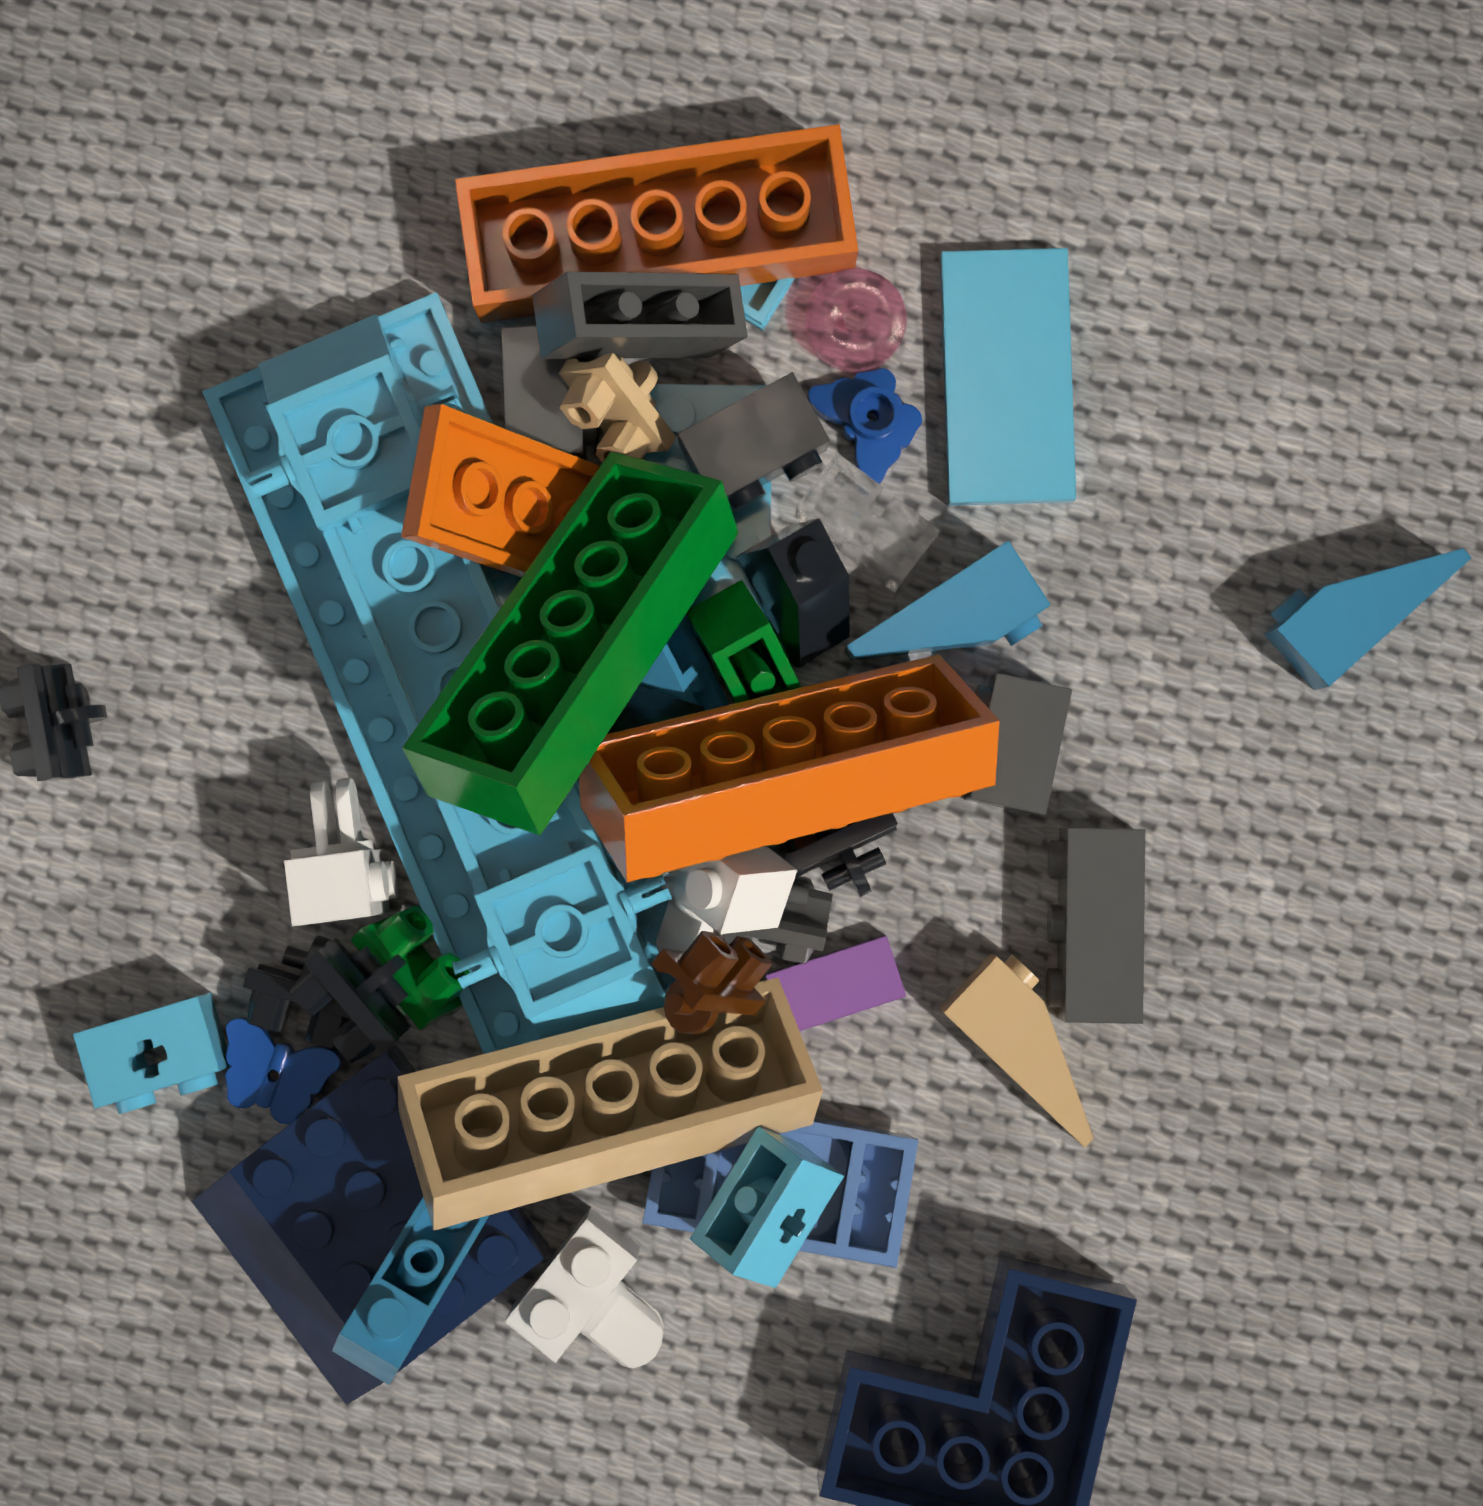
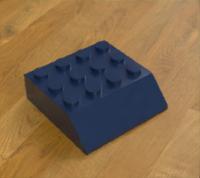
[192,1044,550,1405]

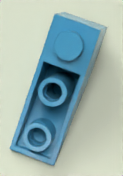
[332,1197,490,1385]

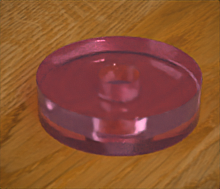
[805,269,907,373]

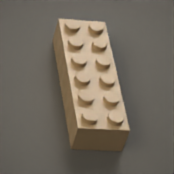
[398,977,823,1231]

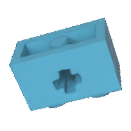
[73,992,230,1114]
[690,1126,844,1288]

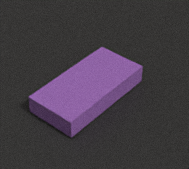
[765,935,907,1031]

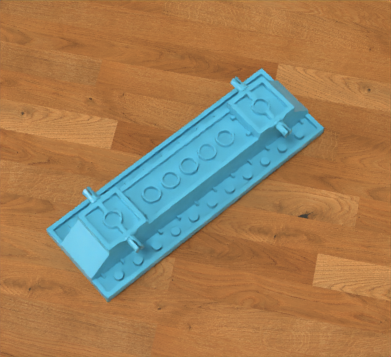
[202,292,677,1054]

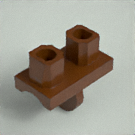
[651,931,772,1035]

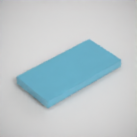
[940,248,1076,506]

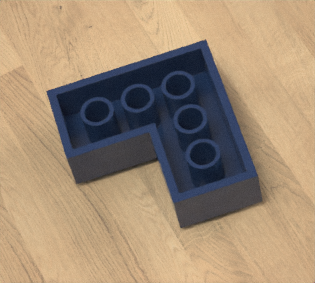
[817,1255,1137,1506]

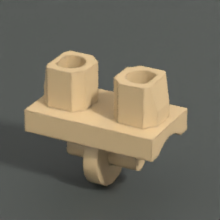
[559,353,676,463]

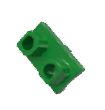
[350,905,471,1031]

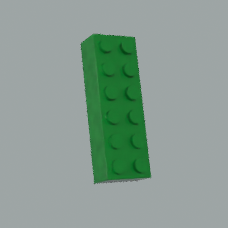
[402,451,739,836]

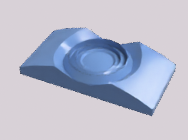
[642,1118,919,1268]

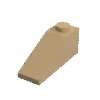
[939,953,1094,1148]

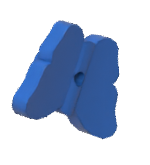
[807,368,922,487]
[225,1017,342,1124]

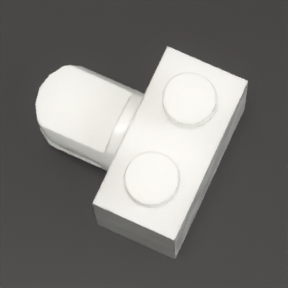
[284,778,399,927]
[656,846,797,953]
[505,1207,664,1368]

